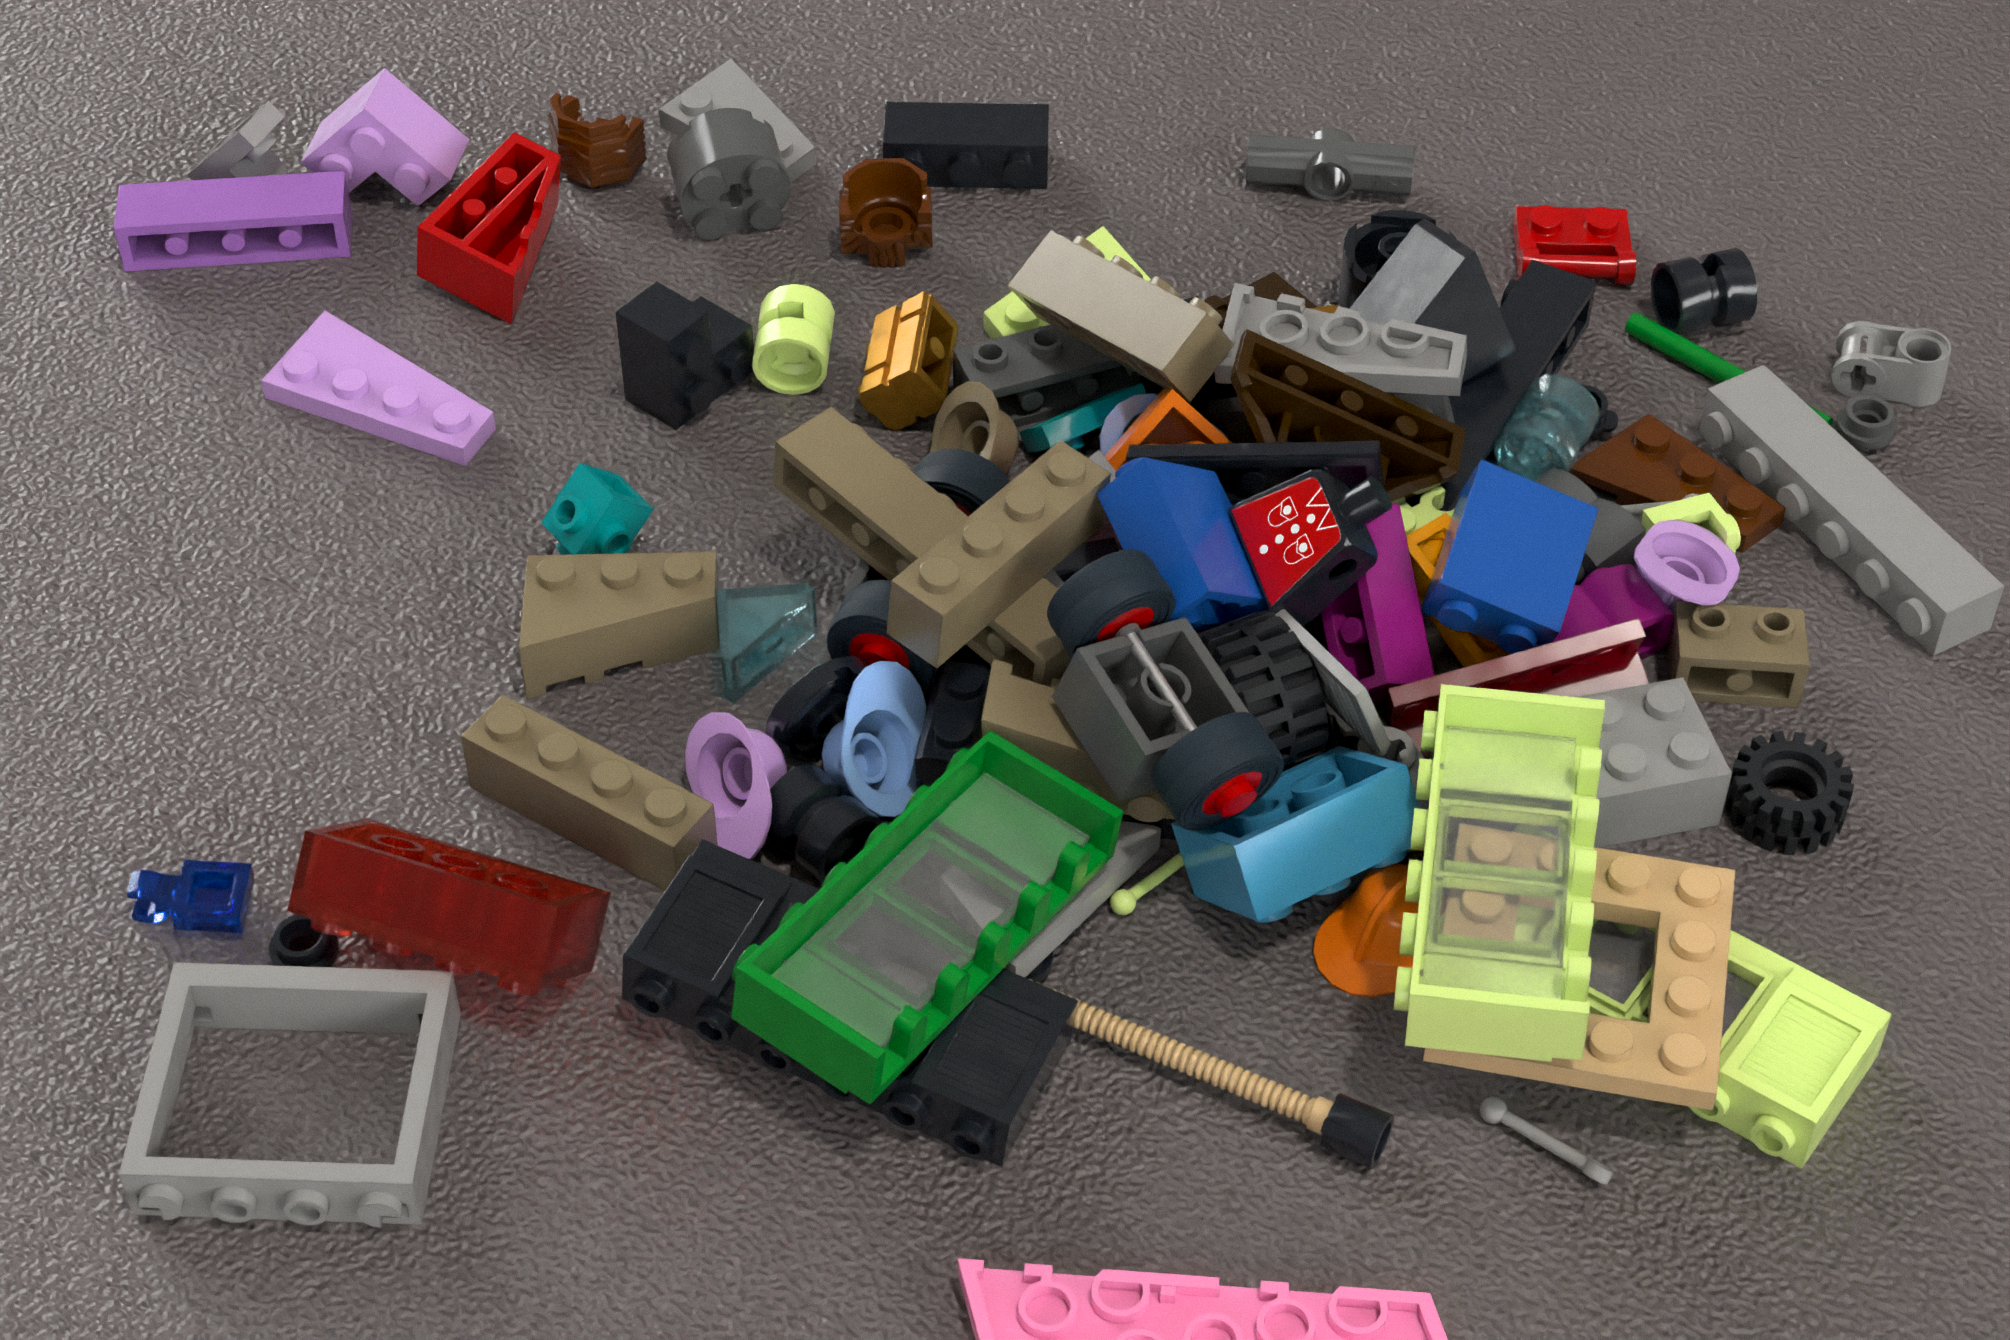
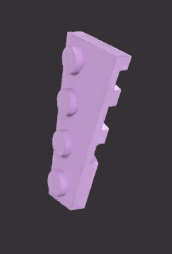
[261,311,496,466]

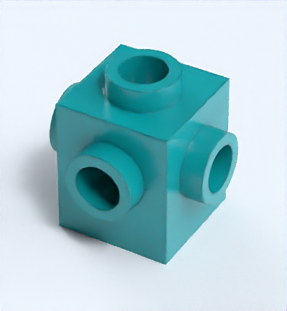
[541,463,654,555]

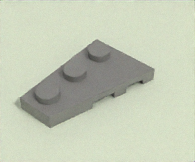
[659,58,816,183]

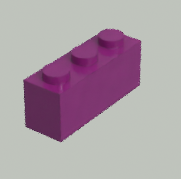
[1321,503,1434,705]

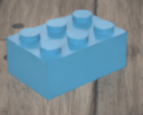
[1171,746,1420,923]

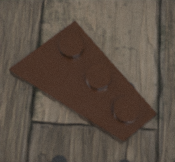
[1568,413,1786,553]

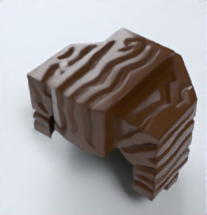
[548,93,647,189]
[839,158,933,268]

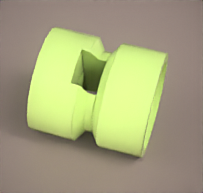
[752,284,835,395]

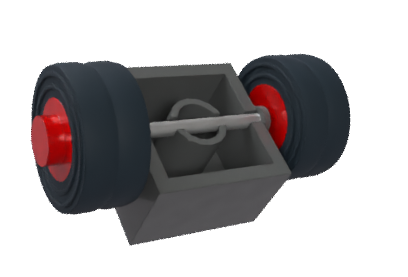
[827,449,1011,691]
[1047,549,1284,830]

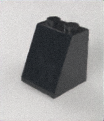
[1350,219,1517,383]

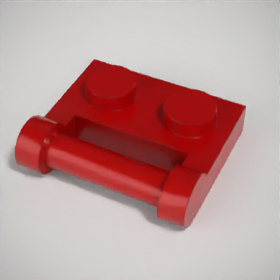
[1513,205,1636,285]

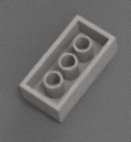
[1430,677,1732,848]

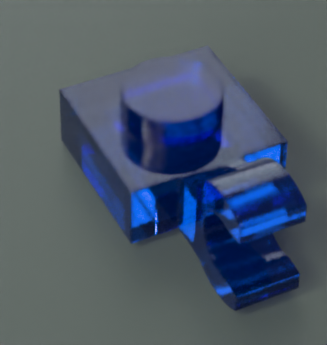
[127,860,255,933]

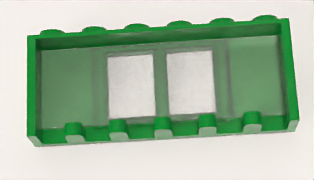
[731,730,1124,1105]

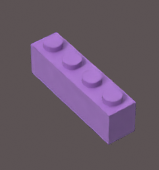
[114,171,353,272]

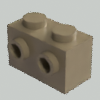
[1667,601,1810,708]

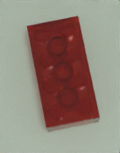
[287,818,611,995]

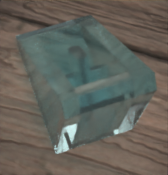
[716,583,818,704]

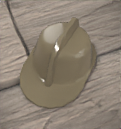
[930,381,1019,474]

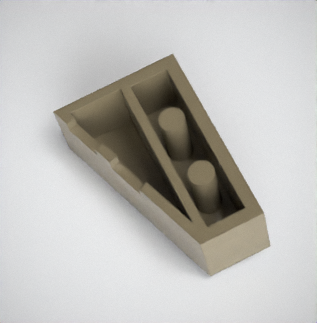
[981,659,1174,822]

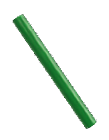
[1625,312,1833,427]

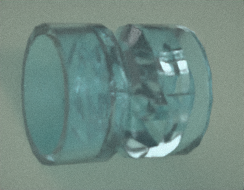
[1494,375,1600,481]

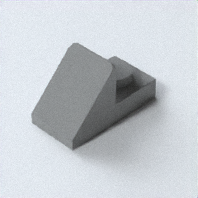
[187,100,288,180]

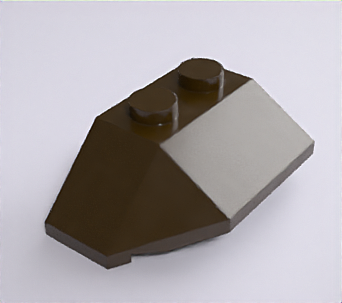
[1230,329,1466,504]

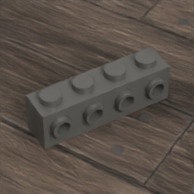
[953,325,1140,427]

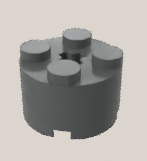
[667,108,790,240]

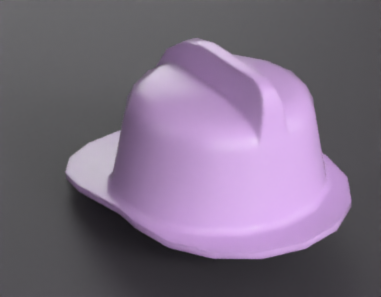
[1634,520,1740,613]
[685,712,787,860]

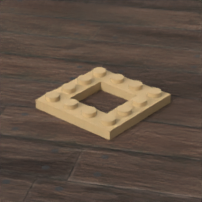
[1423,825,1735,1110]

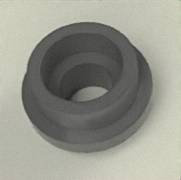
[1836,395,1897,449]

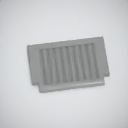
[1275,609,1391,756]

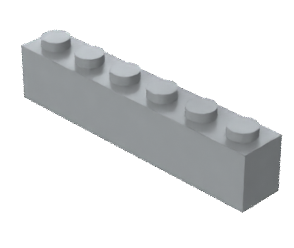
[1698,365,2004,656]

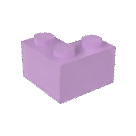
[301,68,470,206]

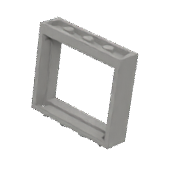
[119,962,461,1228]

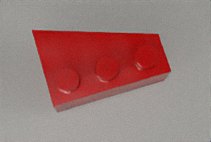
[417,132,561,325]

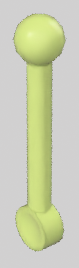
[1110,853,1184,915]

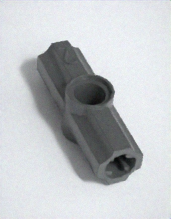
[1246,128,1415,201]

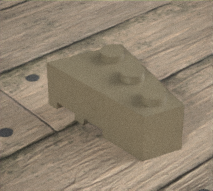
[519,551,721,700]

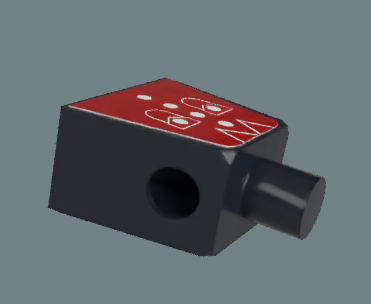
[1228,469,1392,626]

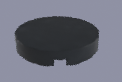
[765,655,871,767]

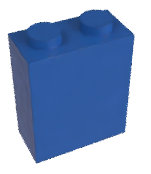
[1096,457,1269,632]
[1421,459,1599,654]

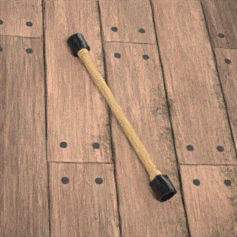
[836,907,1394,1168]

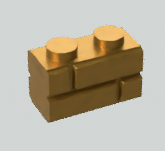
[858,292,958,431]

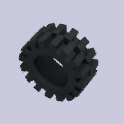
[1725,731,1854,855]

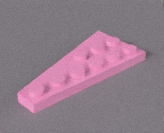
[958,1258,1448,1340]

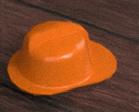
[1313,863,1448,998]

